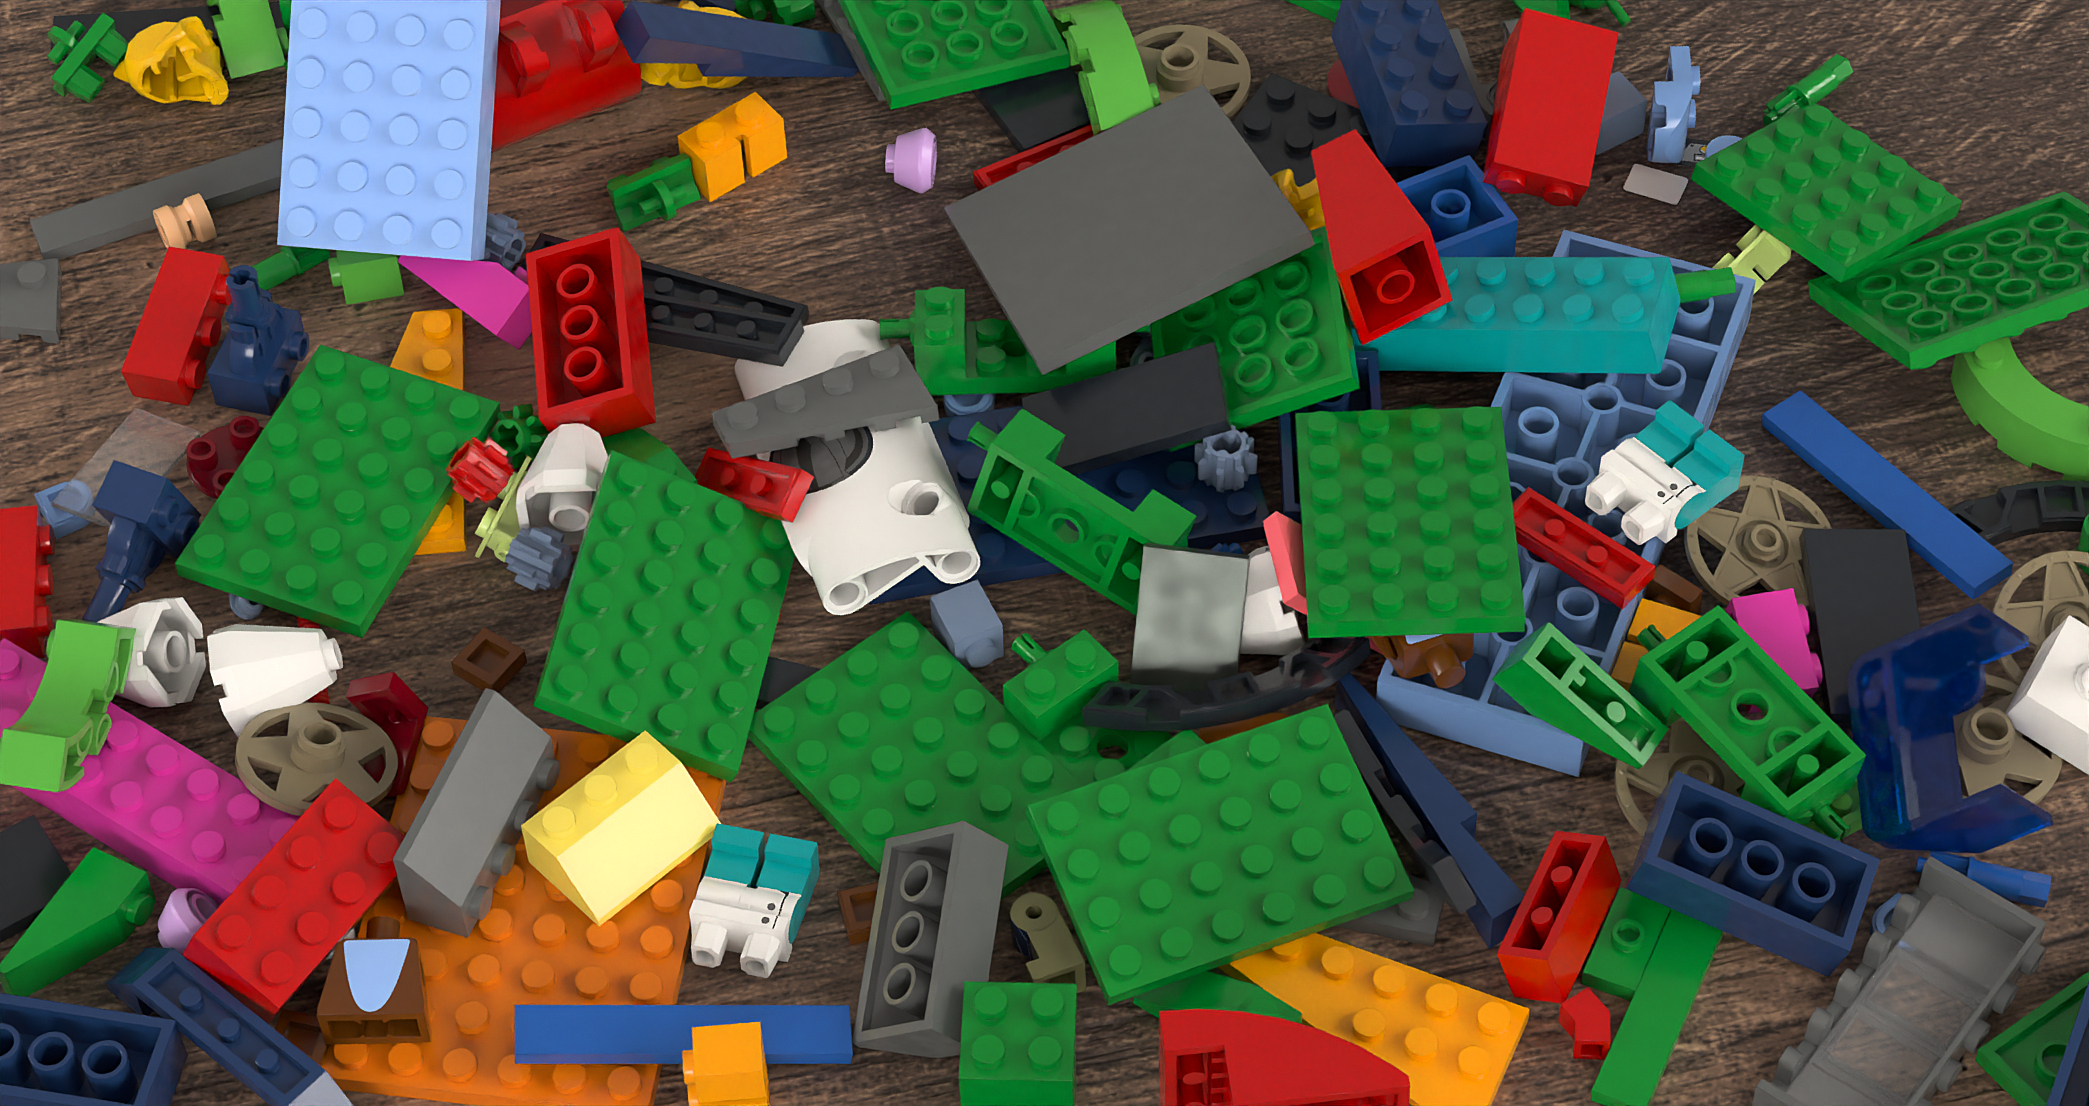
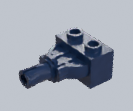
[207,265,309,416]
[82,460,201,622]

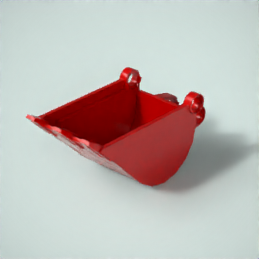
[491,0,641,153]

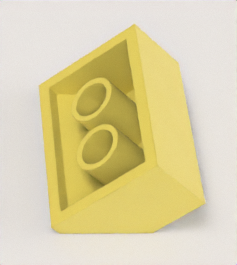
[521,731,721,926]

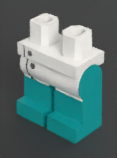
[1585,400,1745,545]
[689,823,820,978]

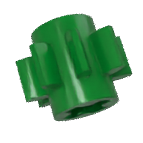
[490,404,550,468]

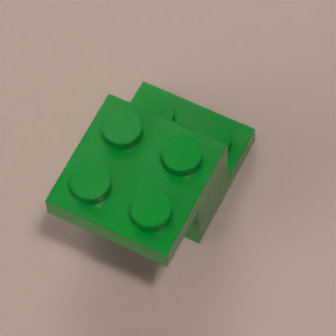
[959,981,1077,1106]

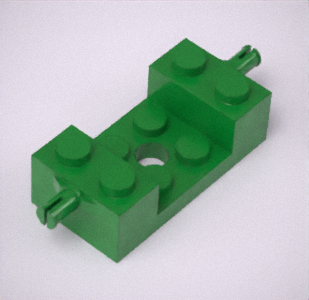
[880,287,1150,395]
[967,408,1197,616]
[1628,605,1866,841]
[1003,629,1206,786]

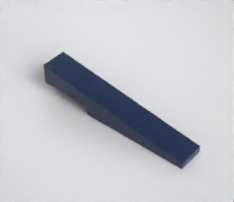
[614,0,859,77]
[1335,673,1525,949]

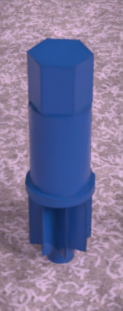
[1915,850,2051,908]

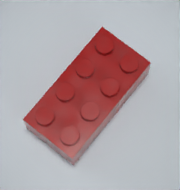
[526,227,656,438]
[182,778,405,1024]

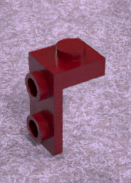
[346,672,428,798]

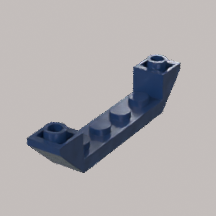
[105,948,353,1106]

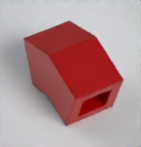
[1558,987,1611,1060]

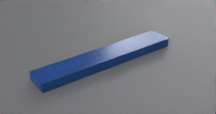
[1762,390,2013,600]
[514,1005,853,1064]

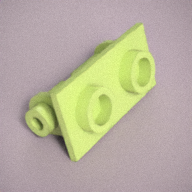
[1713,225,1792,295]
[475,456,532,562]

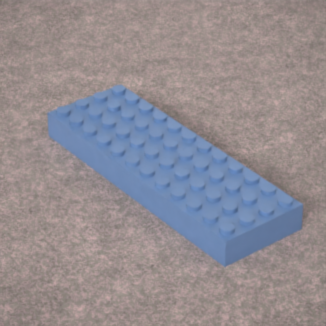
[1376,230,1756,777]

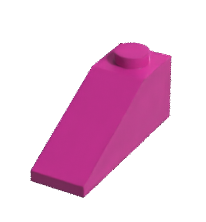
[397,255,532,350]

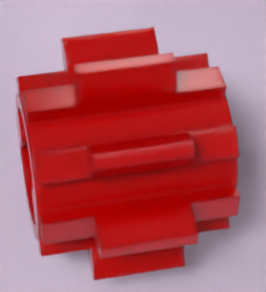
[446,437,514,504]

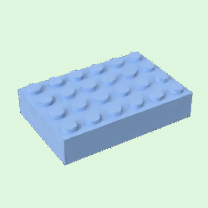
[277,0,501,261]

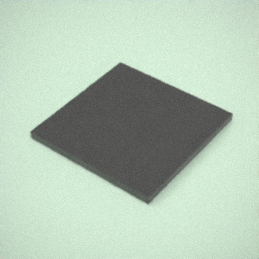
[944,84,1315,375]

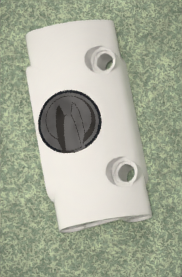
[735,319,980,615]

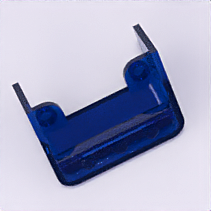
[1847,603,2053,854]

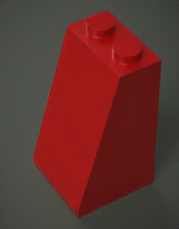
[1483,8,1619,207]
[1311,129,1453,346]

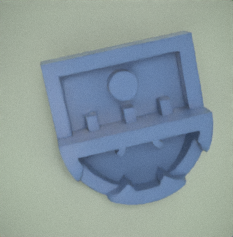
[1646,46,1700,163]

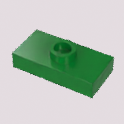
[1581,887,1672,1002]

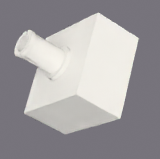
[2005,615,2089,775]

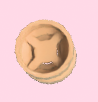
[153,193,217,249]

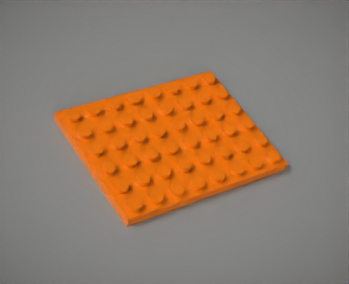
[322,716,727,1106]

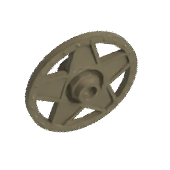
[1134,24,1251,119]
[1684,476,1832,609]
[1991,551,2089,687]
[1902,673,2063,817]
[235,702,398,816]
[1614,717,1745,837]

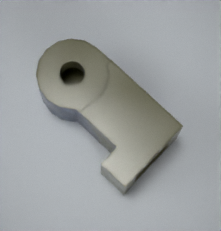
[1010,892,1086,993]

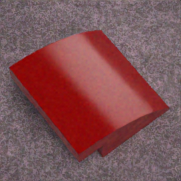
[1159,1009,1410,1106]

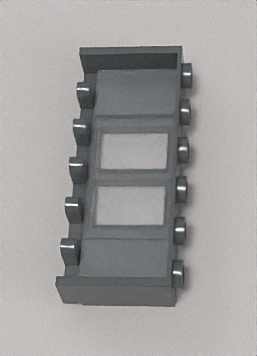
[1752,856,2047,1106]

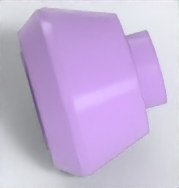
[885,128,937,194]
[158,888,219,958]

